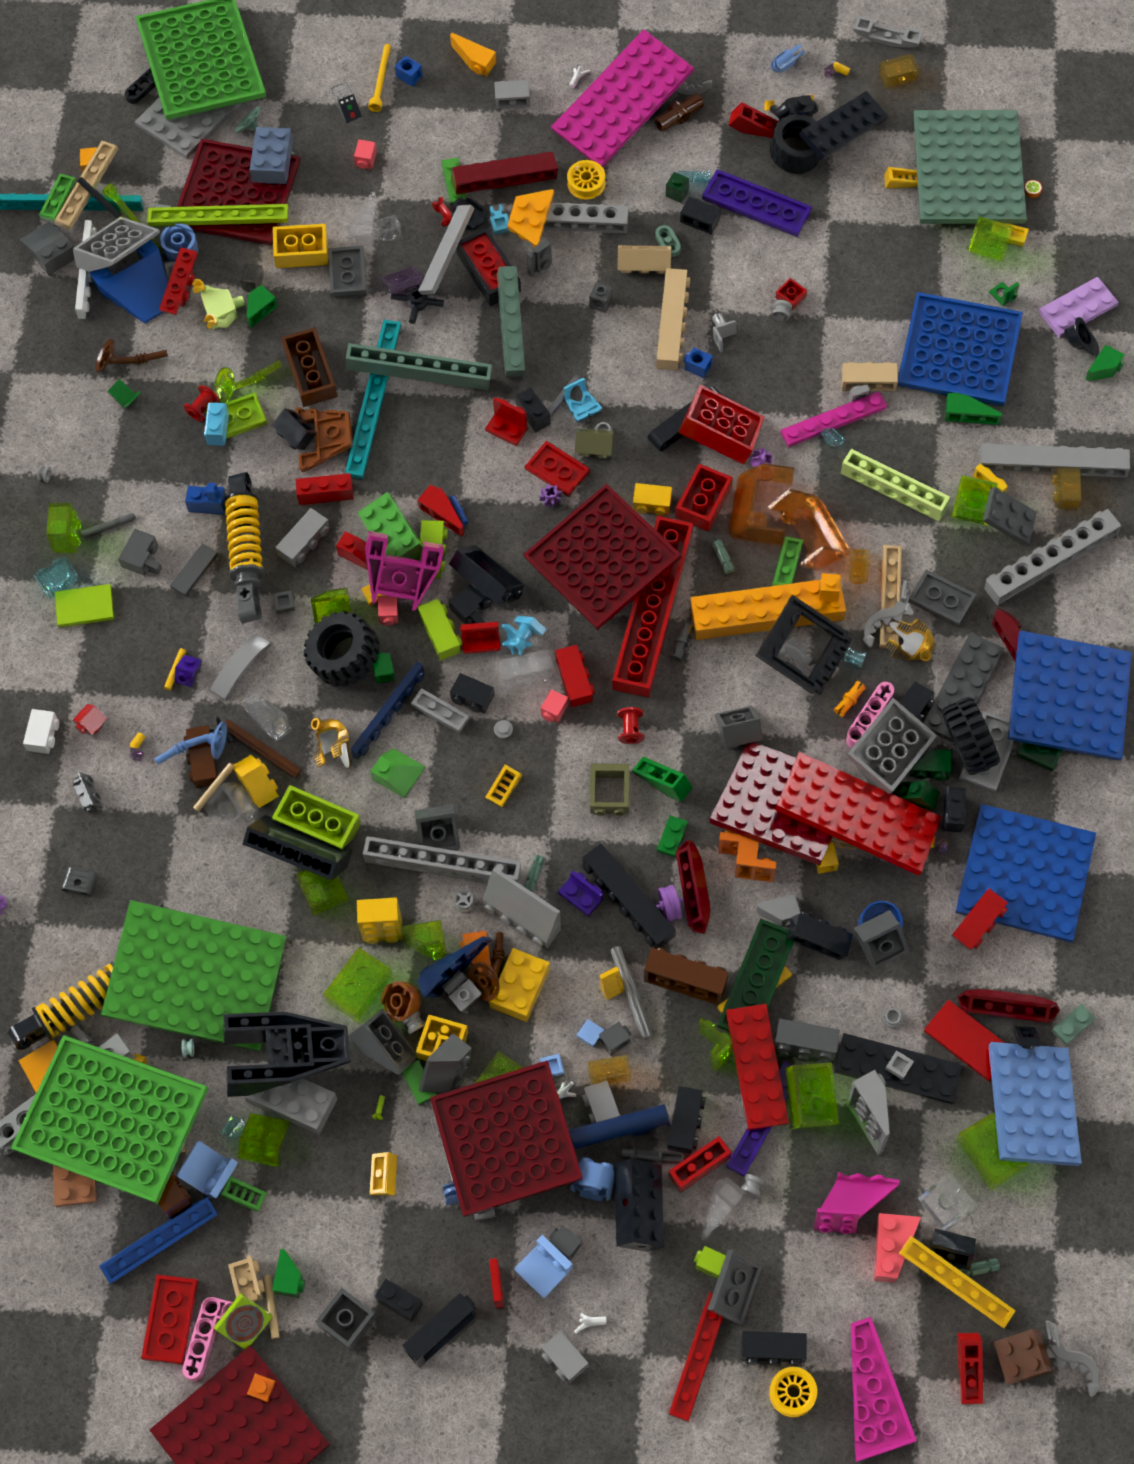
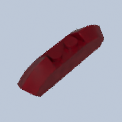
[992,608,1022,662]
[675,840,711,934]
[957,989,1060,1023]

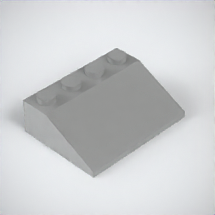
[73,217,160,272]
[847,698,937,794]
[483,867,561,949]
[847,1070,890,1156]

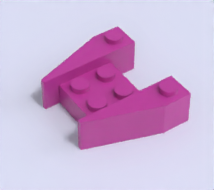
[365,531,444,611]

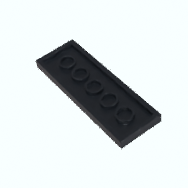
[799,91,889,161]
[834,1033,962,1104]

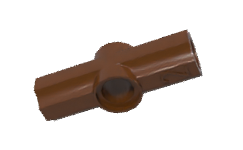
[654,93,704,132]

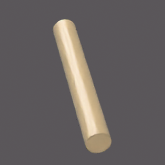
[193,762,235,812]
[263,1275,280,1339]

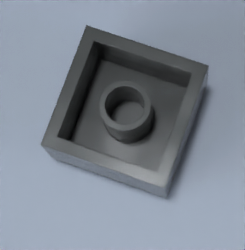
[315,1288,377,1352]

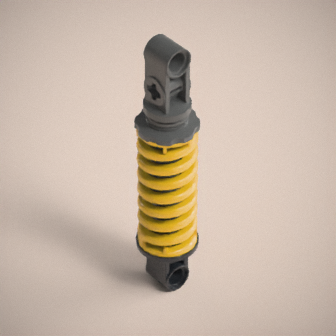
[224,472,264,624]
[8,961,114,1050]

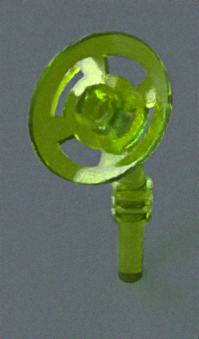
[214,360,282,403]

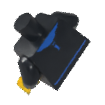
[764,94,819,122]

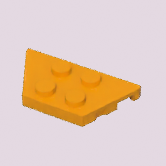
[507,189,554,247]

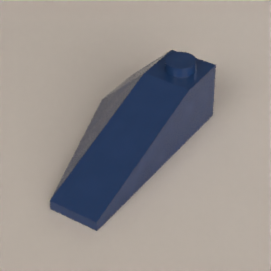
[416,936,492,997]

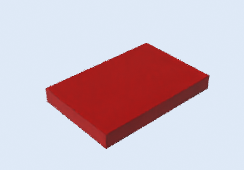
[524,441,590,497]

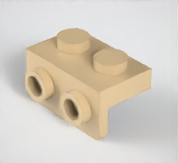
[228,1255,265,1302]

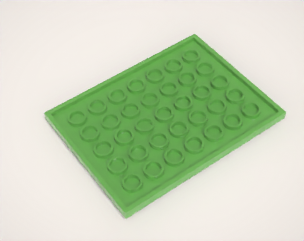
[135,0,266,120]
[101,900,286,1052]
[11,1035,209,1204]

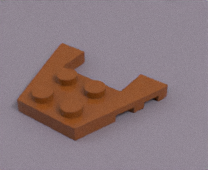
[295,407,353,472]

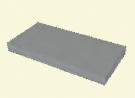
[959,711,1014,792]

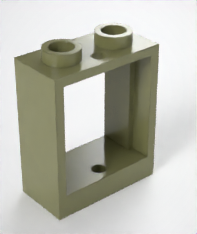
[590,763,629,816]

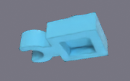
[490,204,511,235]

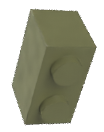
[575,428,614,458]

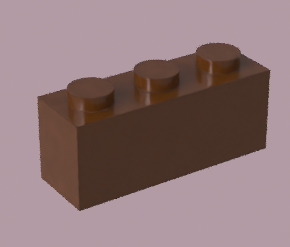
[183,725,218,788]

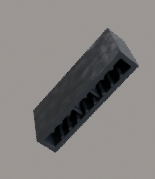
[242,815,353,880]

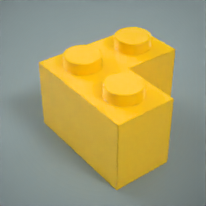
[233,755,279,808]
[416,1014,468,1061]

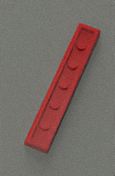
[668,1292,723,1422]

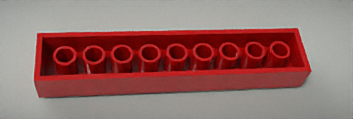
[612,516,693,698]

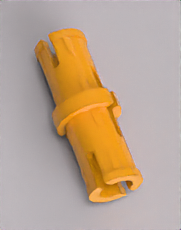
[834,681,866,717]

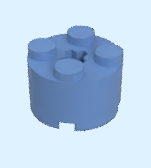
[160,224,199,262]
[570,1158,615,1201]

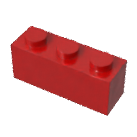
[295,473,354,505]
[555,645,595,707]
[951,888,1008,950]
[668,1136,732,1193]

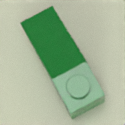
[945,392,1002,425]
[632,757,693,802]

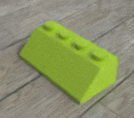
[272,785,361,849]

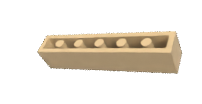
[656,268,690,370]

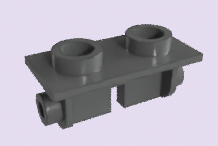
[73,772,103,813]

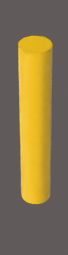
[164,648,187,691]

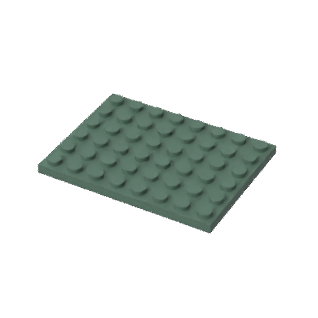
[913,110,1027,224]

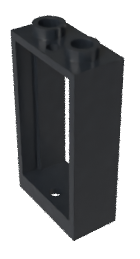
[449,545,525,605]
[402,1293,476,1368]

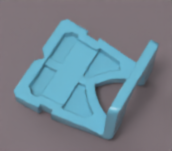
[564,378,602,422]

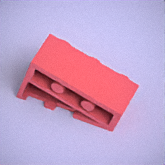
[874,1213,921,1283]

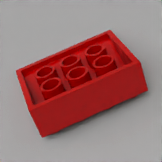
[679,384,765,465]

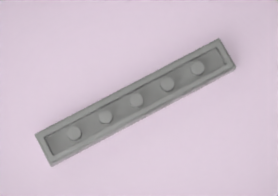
[418,205,474,295]

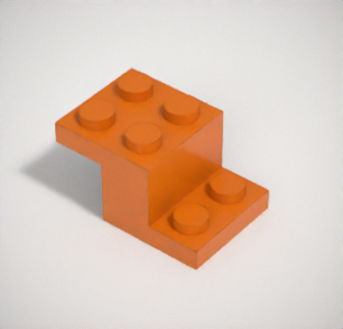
[718,831,776,882]

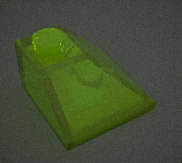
[311,587,351,623]

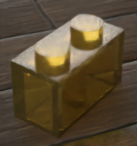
[878,54,919,89]
[1052,468,1082,509]
[587,1055,631,1085]

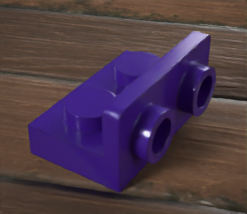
[558,871,603,917]

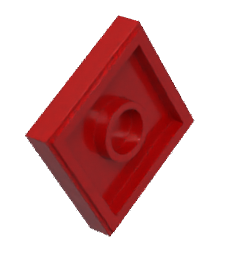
[489,1258,504,1309]

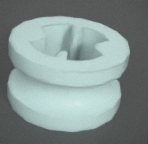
[182,1039,194,1057]

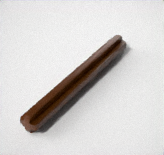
[224,719,301,778]

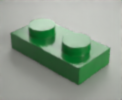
[657,815,688,858]

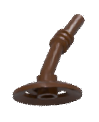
[95,339,168,372]
[468,932,505,1001]

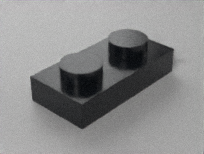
[1014,1026,1040,1049]

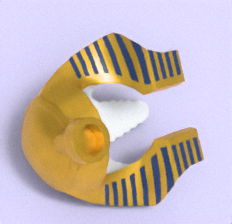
[884,619,935,661]
[311,718,351,768]

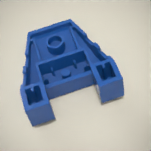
[89,240,168,323]

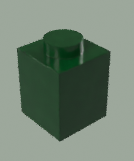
[666,172,689,203]

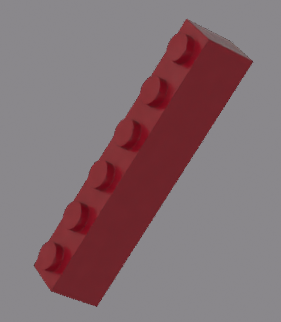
[451,152,558,195]

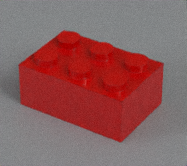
[675,464,733,532]

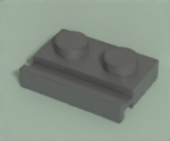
[527,239,552,277]

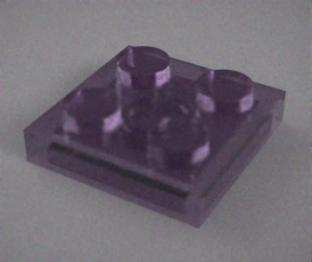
[380,266,423,294]

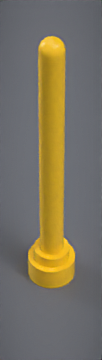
[368,43,391,112]

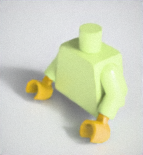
[192,279,245,330]

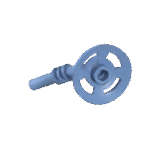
[154,721,227,765]

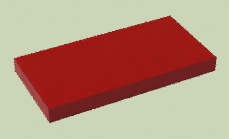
[924,1000,1005,1082]
[141,1274,198,1365]

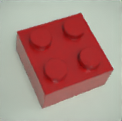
[775,278,807,310]

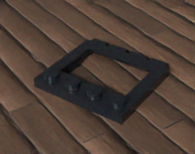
[755,595,852,695]

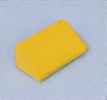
[370,1152,397,1196]

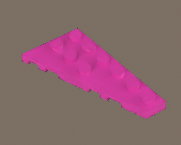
[850,1317,917,1463]

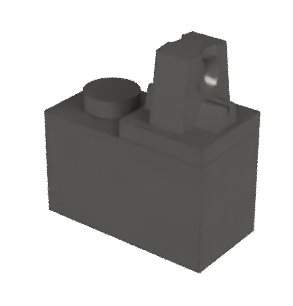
[118,529,162,576]

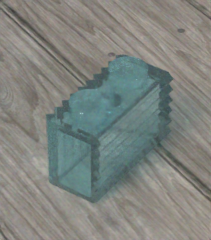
[34,557,79,599]

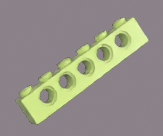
[841,449,950,521]

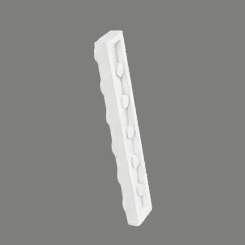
[75,220,97,319]

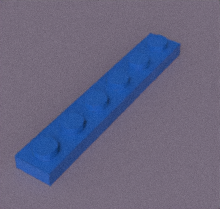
[99,1196,218,1284]

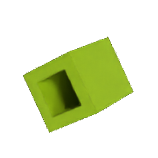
[694,1246,726,1279]

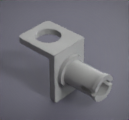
[712,313,737,352]

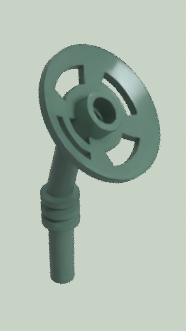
[235,107,295,156]

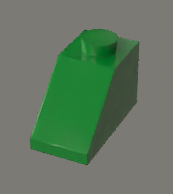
[247,285,278,328]
[1085,345,1125,381]
[272,1249,306,1298]

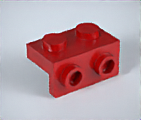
[460,621,501,654]

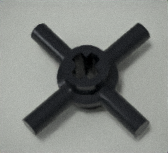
[391,276,444,324]

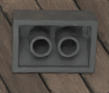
[419,1034,472,1092]

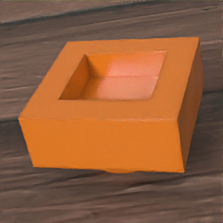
[247,1374,276,1402]

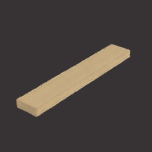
[54,141,118,230]
[879,545,902,648]

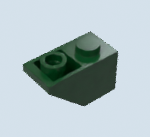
[910,749,951,781]
[893,780,940,809]

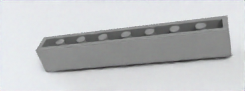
[979,443,1130,478]

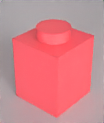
[354,140,377,169]
[378,596,399,626]
[540,689,568,723]

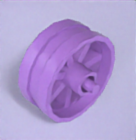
[656,884,684,922]

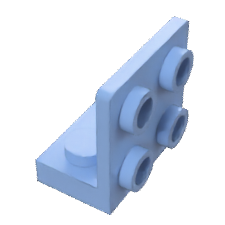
[176,1141,238,1198]
[515,1235,573,1298]

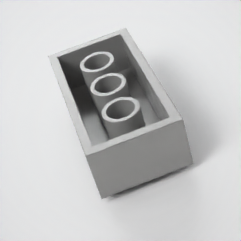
[244,1060,337,1135]

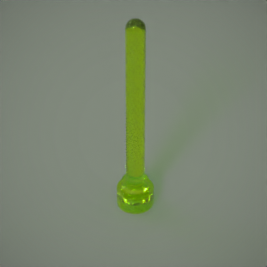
[102,183,162,252]

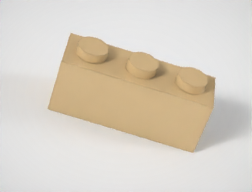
[618,245,671,274]
[841,362,898,391]

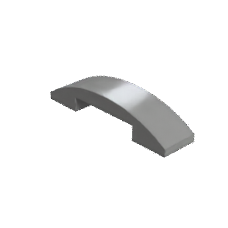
[853,16,923,48]
[210,633,271,700]

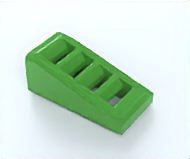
[219,1176,267,1212]

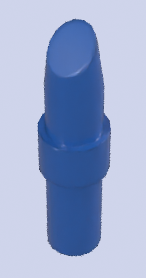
[449,495,468,526]

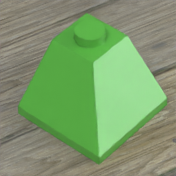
[370,748,425,798]

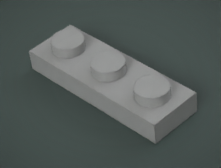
[411,688,470,733]

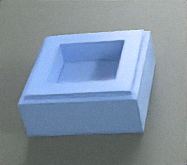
[577,1019,605,1048]
[540,1054,564,1077]

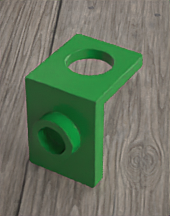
[989,282,1020,306]
[107,379,141,408]

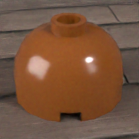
[381,981,421,1022]

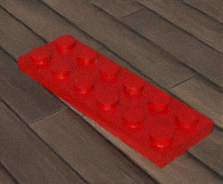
[726,1004,789,1131]

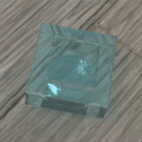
[820,428,845,446]
[220,1116,246,1140]

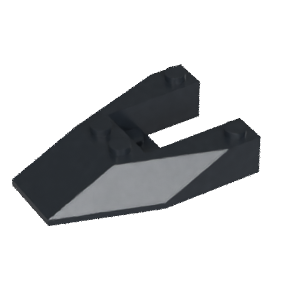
[223,1012,351,1097]

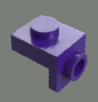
[175,655,202,687]

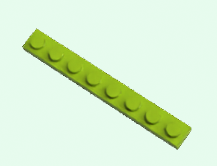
[147,204,289,226]

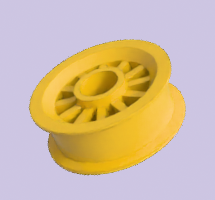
[567,160,605,200]
[769,1367,817,1417]

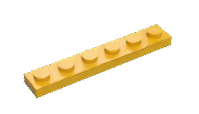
[899,1236,1015,1328]

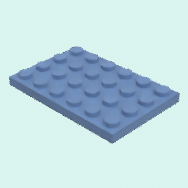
[988,1042,1082,1166]

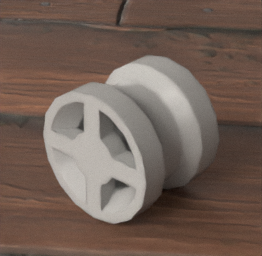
[772,300,792,322]
[454,889,474,913]
[402,1011,426,1035]
[740,1174,765,1198]

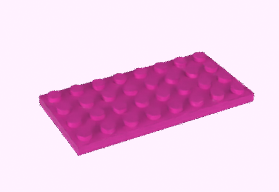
[551,29,694,167]

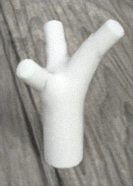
[569,66,590,89]
[557,1081,576,1099]
[574,1313,606,1334]

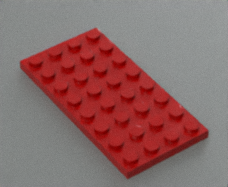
[775,752,941,876]

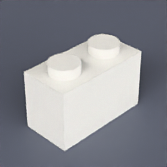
[23,709,59,754]

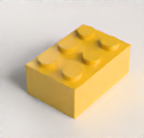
[273,224,329,268]
[357,897,403,944]
[489,948,550,1022]

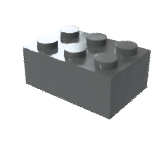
[774,1018,840,1066]

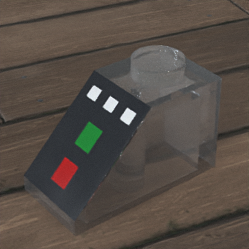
[331,82,363,125]

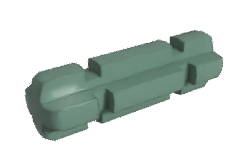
[712,540,735,574]
[524,855,545,892]
[958,1258,1000,1277]

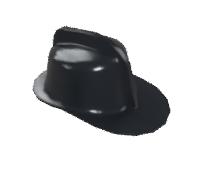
[1064,317,1099,356]

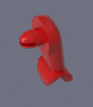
[432,197,452,227]

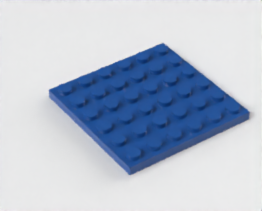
[897,292,1023,406]
[1008,631,1132,761]
[955,804,1096,943]

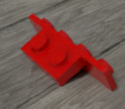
[159,247,197,315]

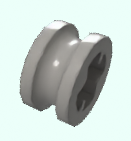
[37,465,51,483]

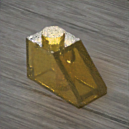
[849,548,870,584]

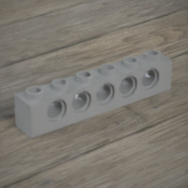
[544,202,628,234]

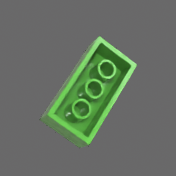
[357,492,423,560]

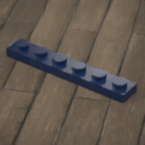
[350,662,425,760]

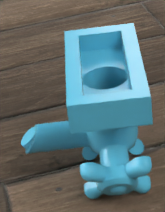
[501,616,547,656]

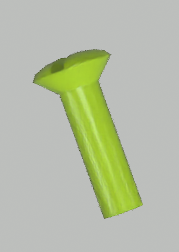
[372,1095,385,1120]

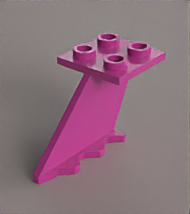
[814,1172,900,1234]

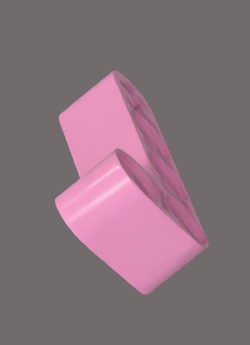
[846,682,894,748]
[182,1297,233,1382]

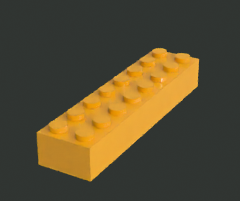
[690,580,846,640]

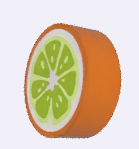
[1024,180,1042,198]

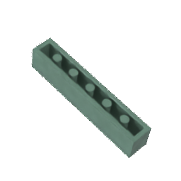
[497,266,525,377]

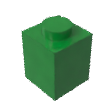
[373,652,395,684]

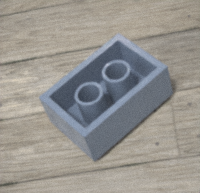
[250,127,293,184]

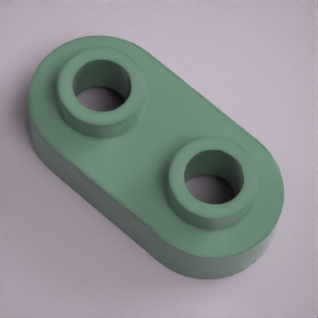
[655,225,681,257]

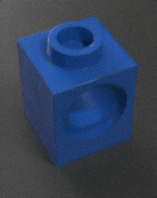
[395,55,423,87]
[684,347,713,378]

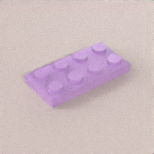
[1039,277,1119,338]

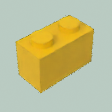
[633,483,672,516]

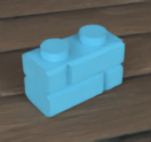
[204,403,229,446]

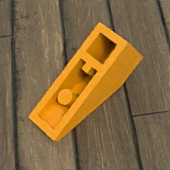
[450,33,496,77]

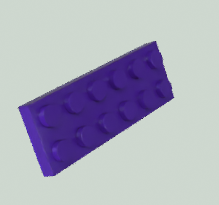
[702,169,812,237]

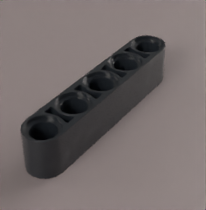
[647,387,722,452]

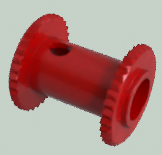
[184,385,220,422]
[617,707,645,744]

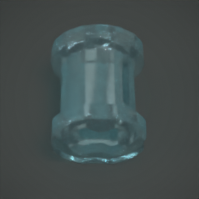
[843,646,867,668]

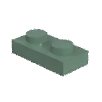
[1052,1003,1096,1045]

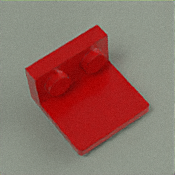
[485,397,528,447]

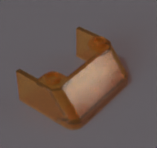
[729,463,794,546]
[768,489,850,569]

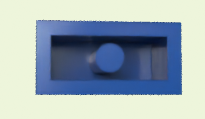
[185,482,226,515]

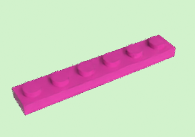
[780,391,887,447]

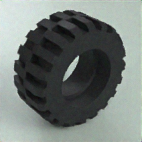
[304,611,380,687]
[941,697,1000,775]

